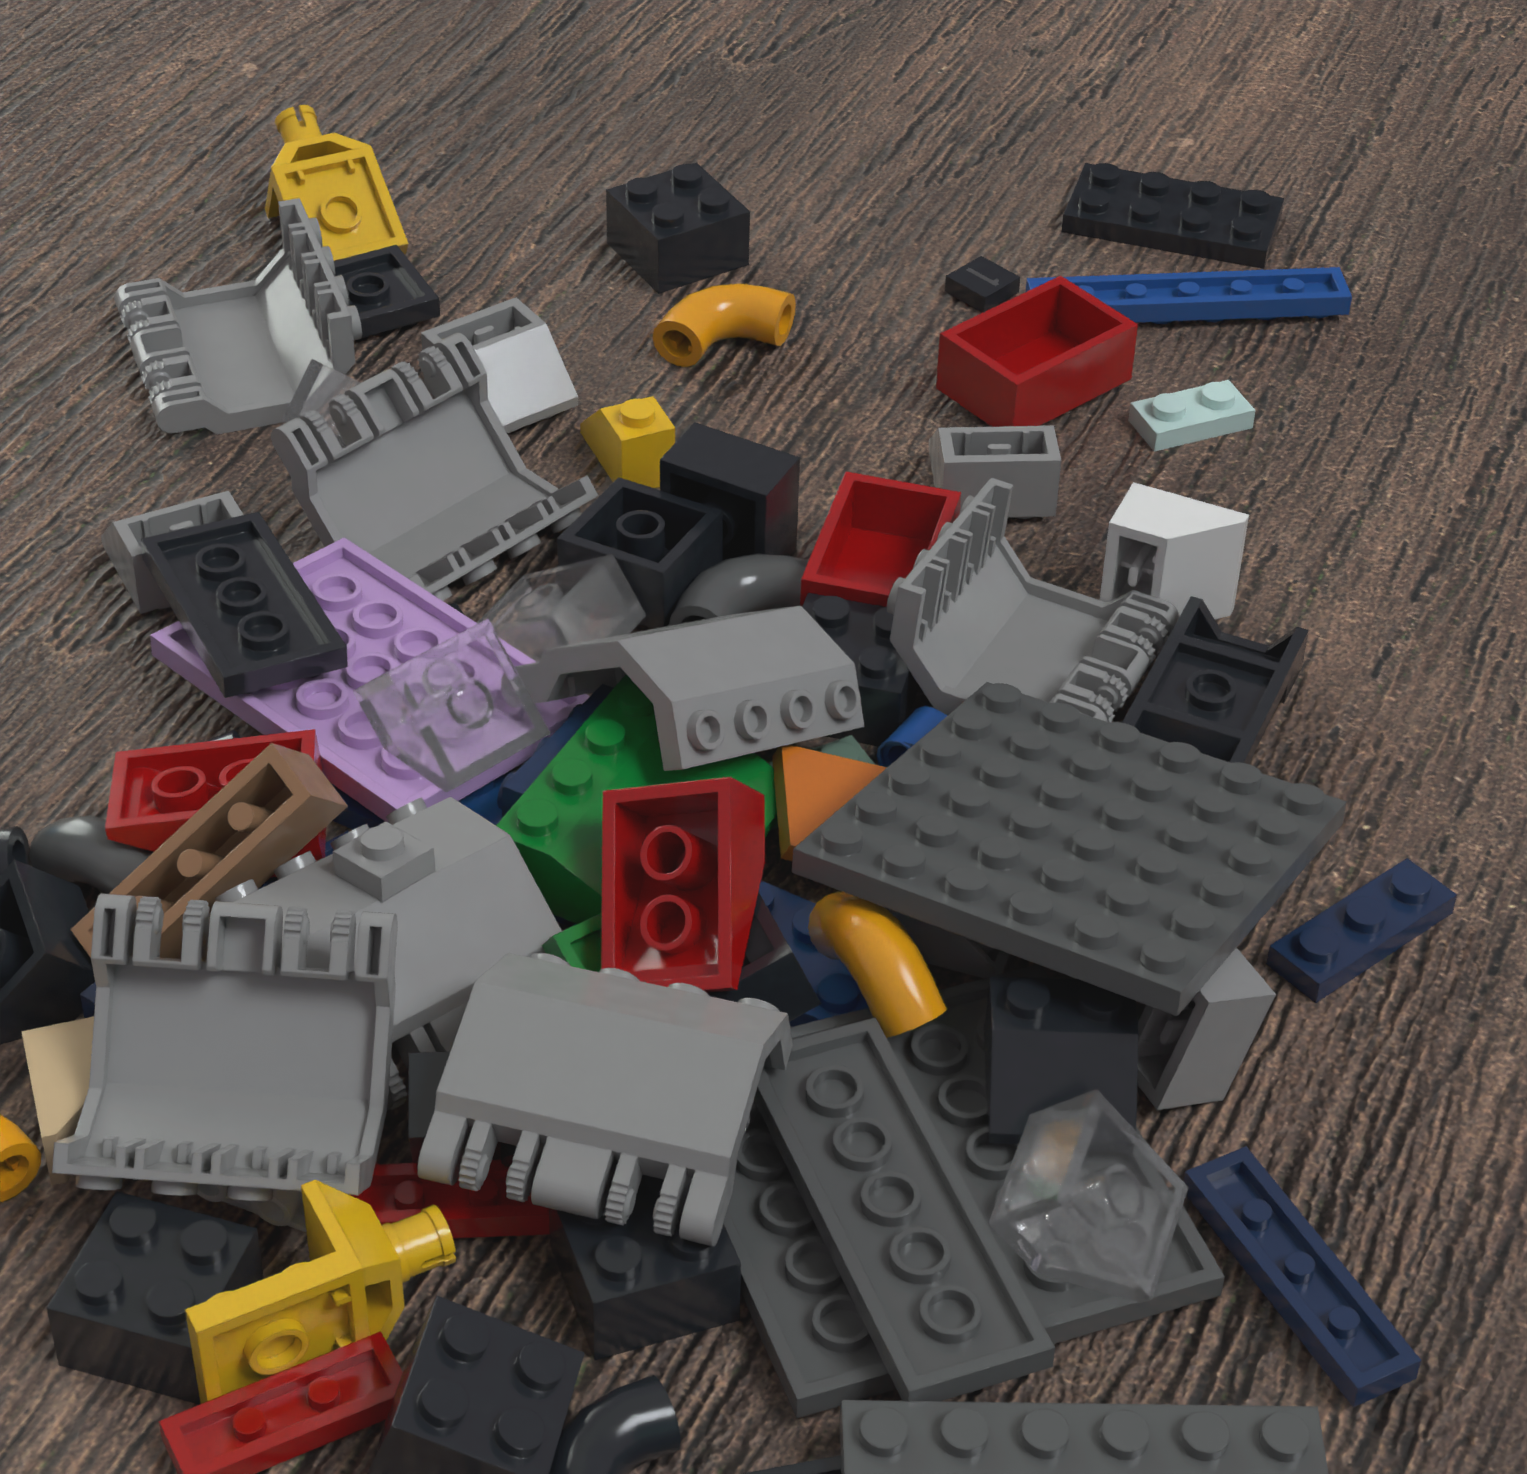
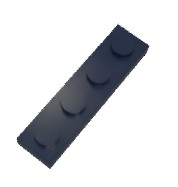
[1182,1146,1421,1407]

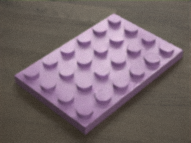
[150,537,590,823]

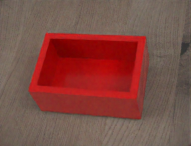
[936,275,1138,427]
[800,471,961,607]

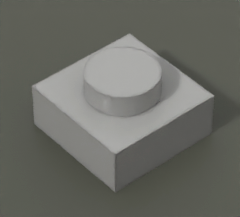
[333,821,436,902]

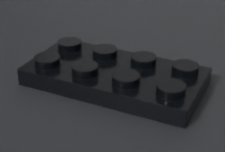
[1061,163,1284,269]
[141,512,348,698]

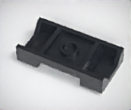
[1122,596,1309,764]

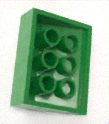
[496,675,778,924]

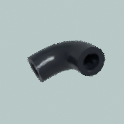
[549,1375,681,1474]

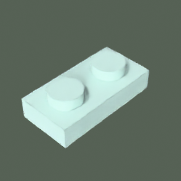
[1128,380,1255,452]

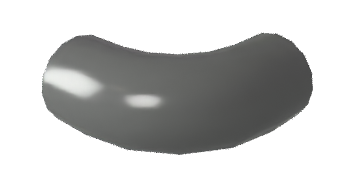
[669,554,809,626]
[29,815,153,894]

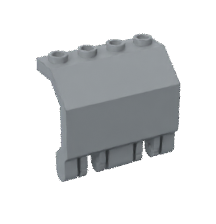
[114,198,362,435]
[271,333,599,601]
[887,478,1180,723]
[506,606,865,771]
[209,797,562,1111]
[52,894,398,1202]
[418,953,793,1246]

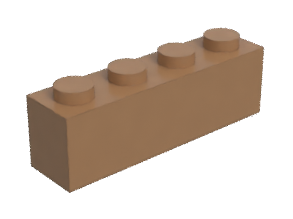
[70,743,348,959]

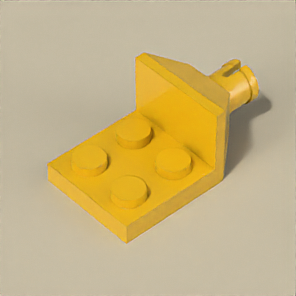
[265,105,409,261]
[185,1180,456,1404]

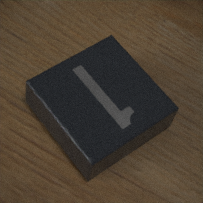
[945,256,1020,313]

